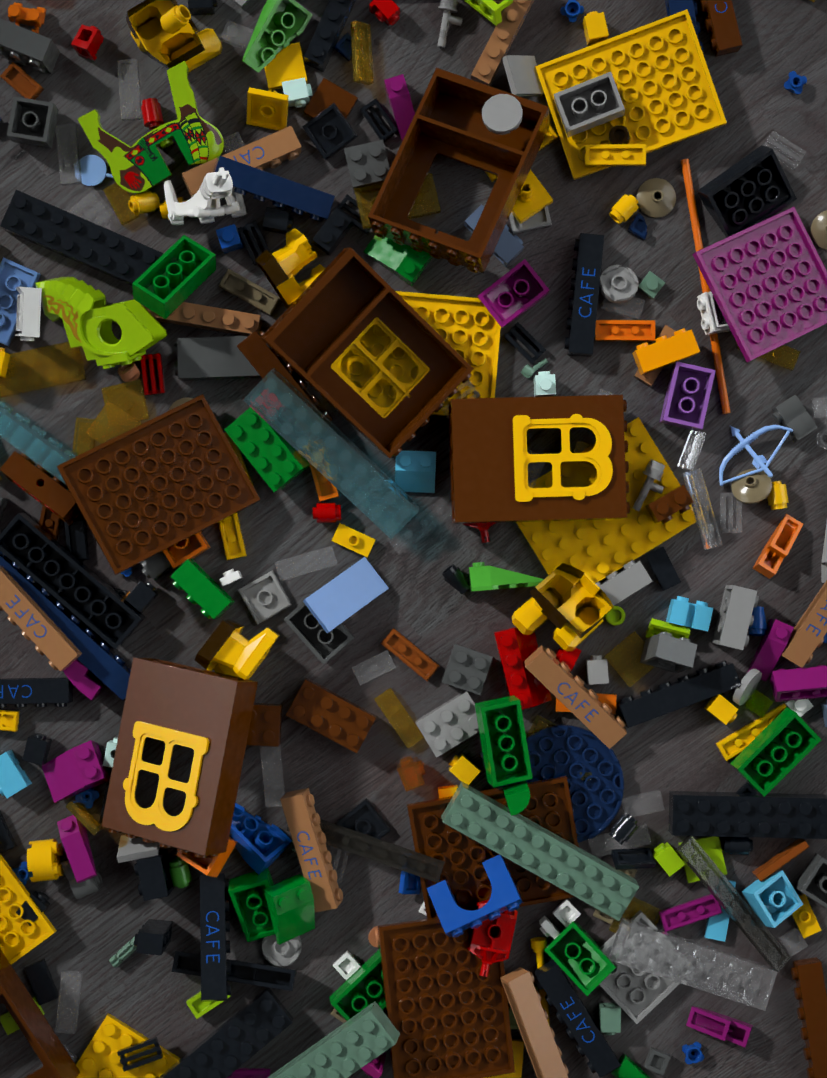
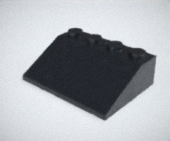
[697,145,797,238]

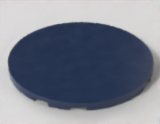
[503,725,624,843]

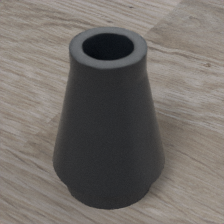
[442,564,470,594]

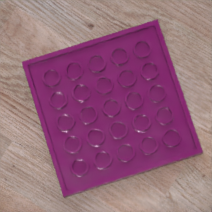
[693,207,827,362]

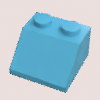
[395,450,436,493]
[742,870,803,928]

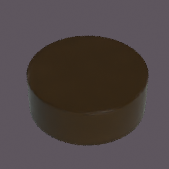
[609,125,629,144]

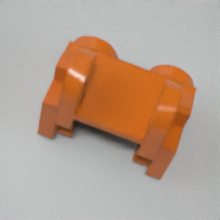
[8,2,46,33]

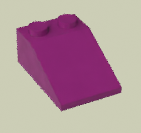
[477,259,550,328]
[42,740,110,803]

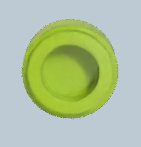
[605,606,625,626]

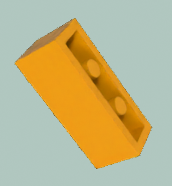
[632,328,700,375]

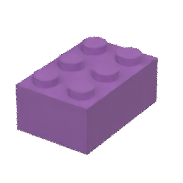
[660,361,716,431]

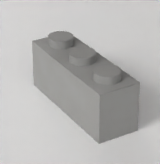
[595,560,653,610]

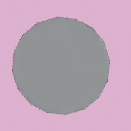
[482,94,523,135]
[599,265,639,304]
[733,668,762,706]
[262,934,302,967]

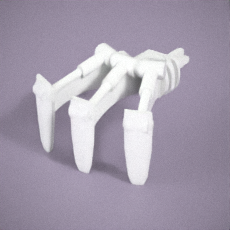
[164,167,247,225]

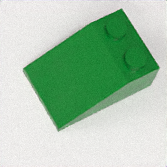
[363,235,433,287]
[228,868,275,942]
[263,874,315,945]
[544,921,616,996]

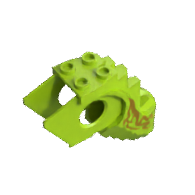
[35,277,167,369]

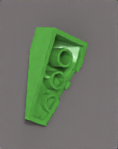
[242,0,313,73]
[469,562,544,591]

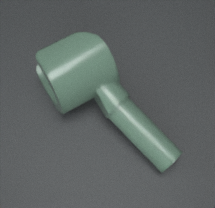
[521,358,548,378]

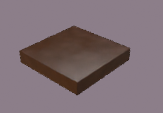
[304,78,358,119]

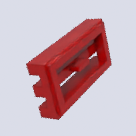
[141,353,165,396]

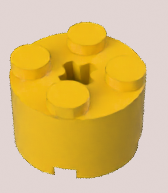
[27,839,64,882]

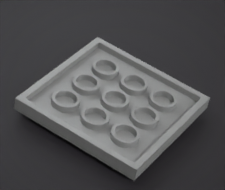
[599,910,695,1024]

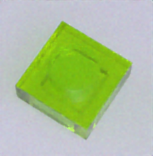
[744,690,774,718]

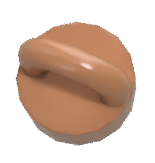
[117,362,140,383]
[368,926,380,948]

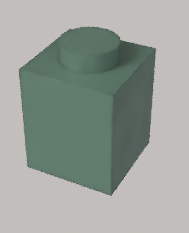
[598,1003,621,1035]

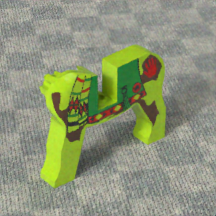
[78,61,224,194]

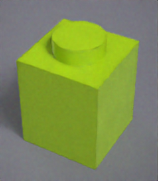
[652,842,685,877]

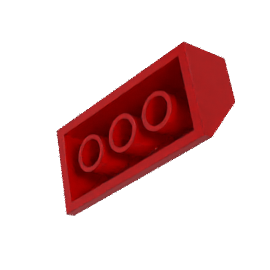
[493,627,552,710]

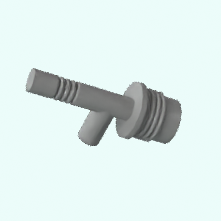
[437,0,462,48]
[632,459,665,511]

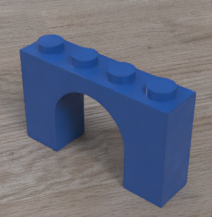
[426,854,523,938]

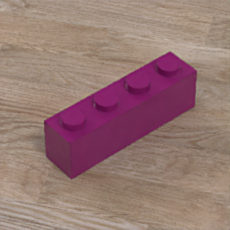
[770,665,827,702]

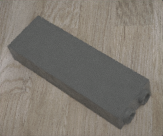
[174,336,299,381]

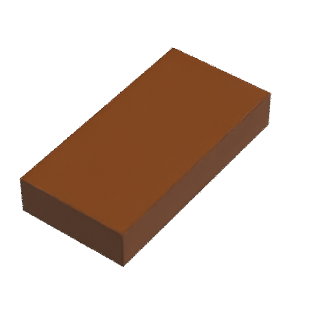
[0,62,44,100]

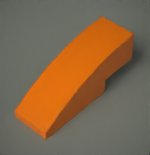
[752,514,803,579]

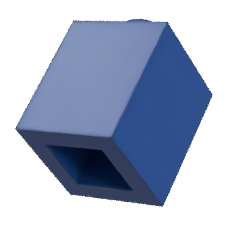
[216,224,243,254]

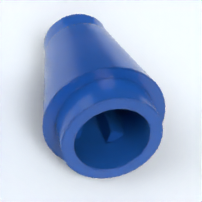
[748,606,767,636]

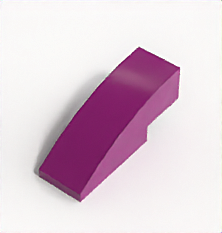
[63,659,104,700]
[686,1006,753,1047]

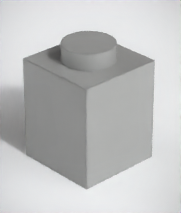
[585,655,609,685]

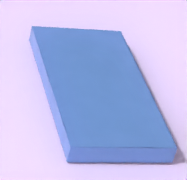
[0,257,41,347]
[303,557,389,634]

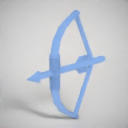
[719,425,793,486]

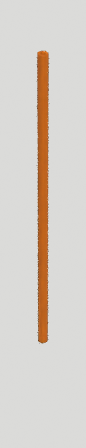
[681,159,731,414]

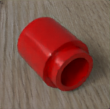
[141,98,164,130]
[313,503,341,523]

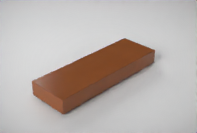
[381,628,440,681]
[752,838,809,881]

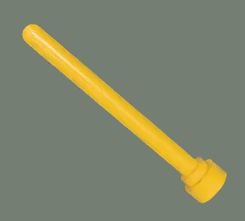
[531,937,550,1026]

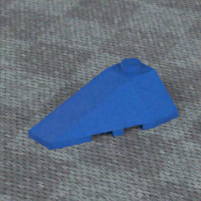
[229,803,292,875]

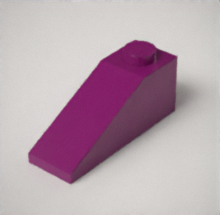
[384,74,415,141]
[747,619,794,681]
[57,814,97,883]

